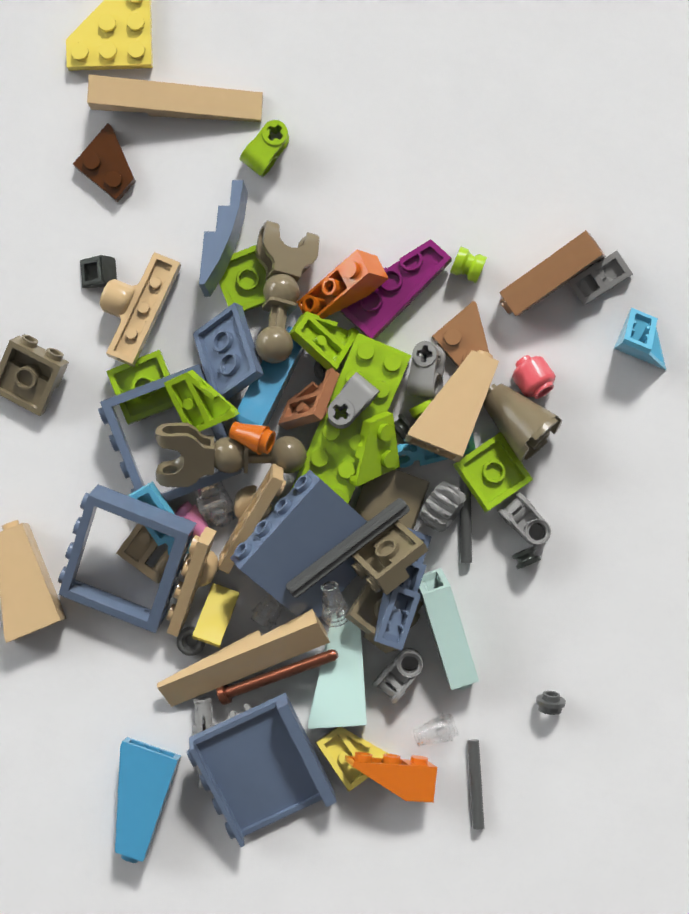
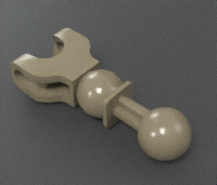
[255,220,319,364]
[155,422,306,487]

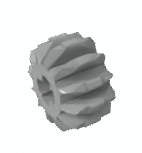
[420,481,466,532]

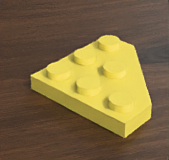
[66,0,153,71]

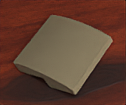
[354,469,430,530]

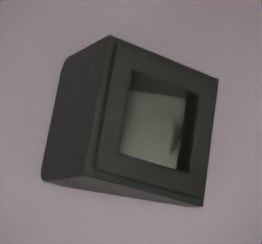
[80,255,117,288]

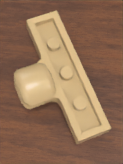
[100,252,181,367]
[218,463,286,574]
[166,527,219,637]

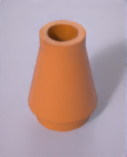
[229,421,276,455]

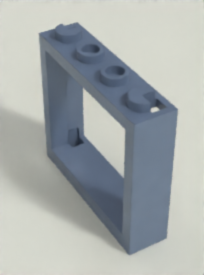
[98,364,242,501]
[58,484,197,633]

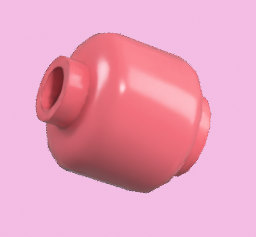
[512,355,556,399]

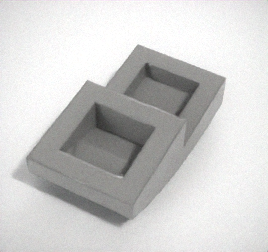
[568,251,633,305]

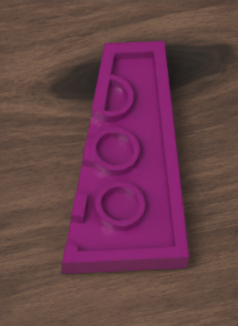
[340,239,452,340]

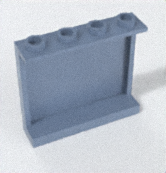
[230,470,367,618]
[187,692,337,847]

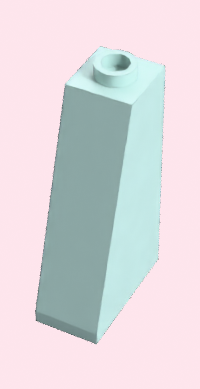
[418,568,479,690]
[308,613,367,729]

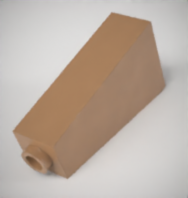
[499,230,606,316]

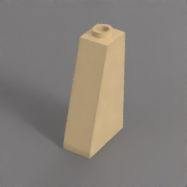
[404,350,499,462]
[0,520,67,643]

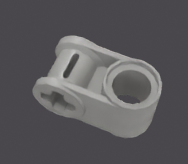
[407,341,446,398]
[328,372,380,429]
[497,492,551,546]
[372,648,423,704]

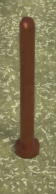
[216,649,338,705]

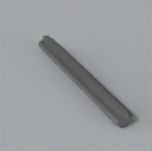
[286,498,410,598]

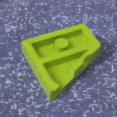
[289,311,359,370]
[164,370,240,432]
[350,411,400,487]

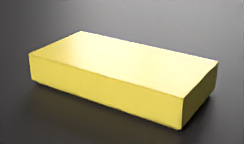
[192,583,240,648]

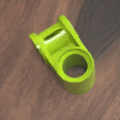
[239,120,289,177]

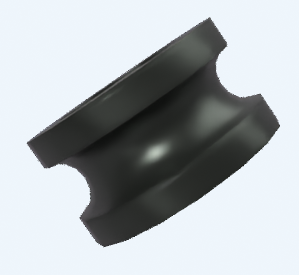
[394,414,412,442]
[512,546,541,569]

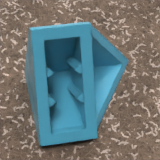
[614,307,666,370]

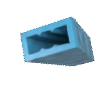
[233,326,304,426]
[115,737,181,863]

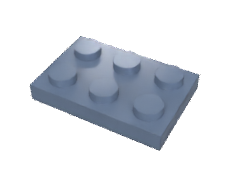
[193,302,264,400]

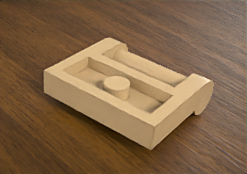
[116,524,193,584]

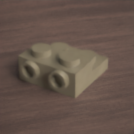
[0,334,69,416]
[351,520,429,595]
[345,582,423,654]

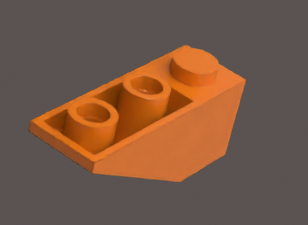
[297,250,389,319]
[345,752,437,803]

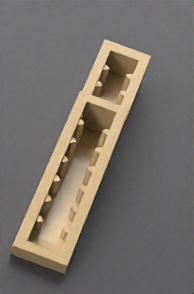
[87,74,263,122]
[157,609,330,707]

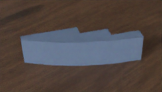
[199,180,248,297]
[374,528,432,650]

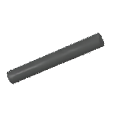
[459,477,472,563]
[467,739,484,830]

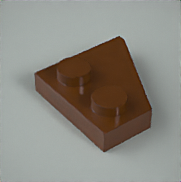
[73,123,136,202]

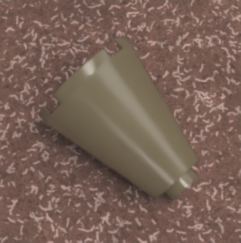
[483,383,563,462]

